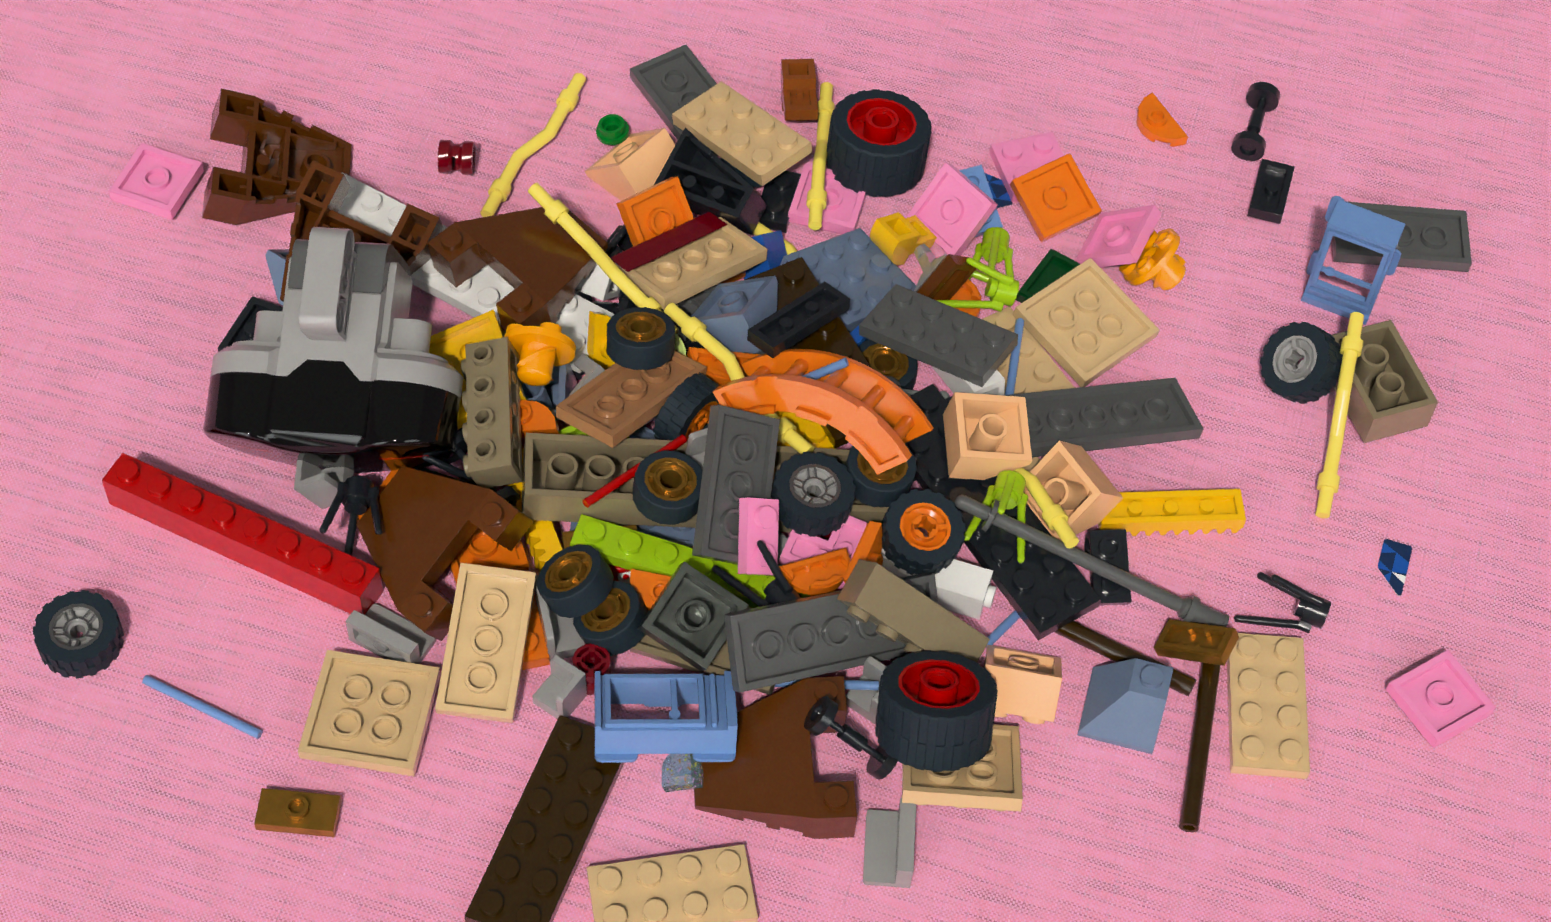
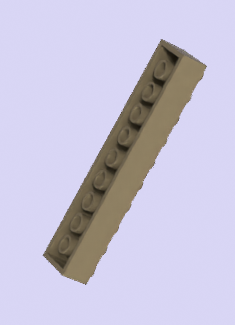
[522,433,889,532]

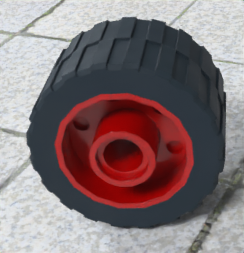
[826,89,932,197]
[875,650,998,772]

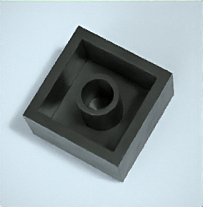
[637,562,748,671]

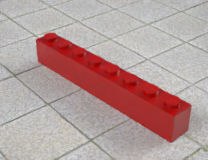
[102,453,383,615]

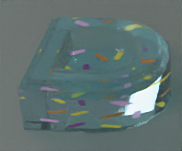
[662,754,703,792]

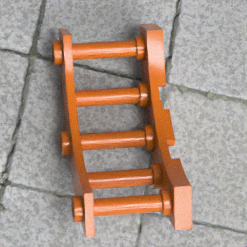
[713,349,933,475]

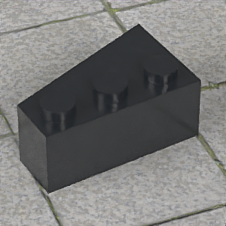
[654,128,767,235]

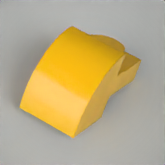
[870,212,937,265]

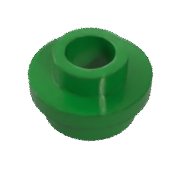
[596,114,630,145]

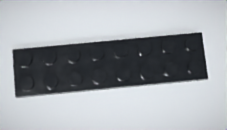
[905,384,1101,641]

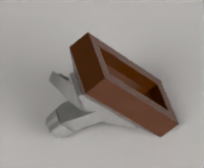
[914,244,976,300]

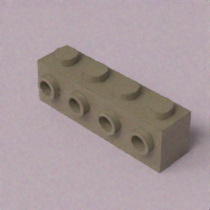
[461,337,523,488]
[837,559,990,662]

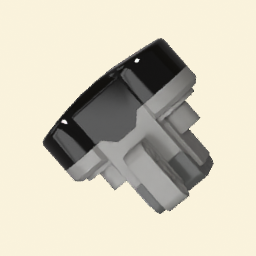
[203,227,463,473]

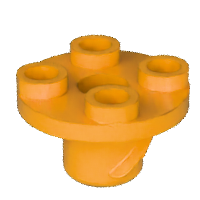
[1119,228,1186,290]
[504,322,576,386]

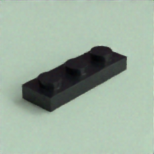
[747,281,850,358]

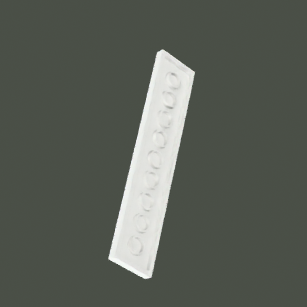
[338,172,615,374]

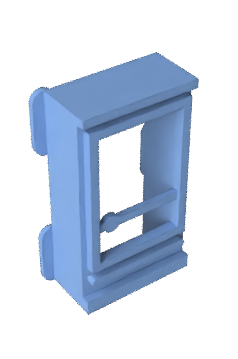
[1301,196,1406,325]
[594,671,738,763]

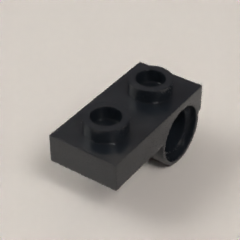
[1084,529,1132,606]

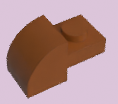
[781,59,818,121]

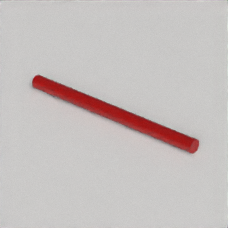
[582,434,687,508]

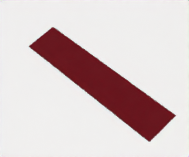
[610,212,728,272]

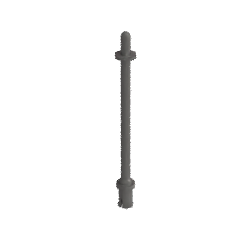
[955,495,1230,627]

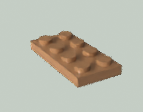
[556,351,707,448]

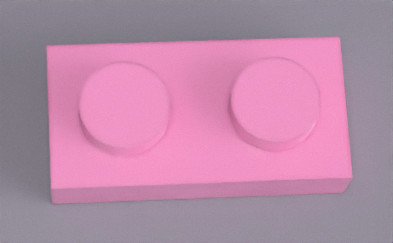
[738,497,779,576]

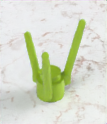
[968,227,1016,300]
[936,257,1019,312]
[964,470,1028,563]

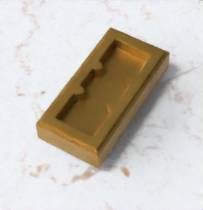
[1154,619,1239,666]
[254,788,342,837]

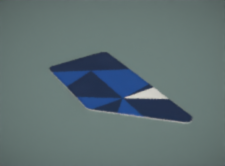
[985,173,1012,208]
[1378,539,1412,596]

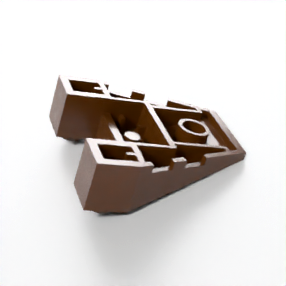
[202,88,352,225]
[280,160,444,302]
[427,207,608,332]
[356,466,534,641]
[692,676,857,839]

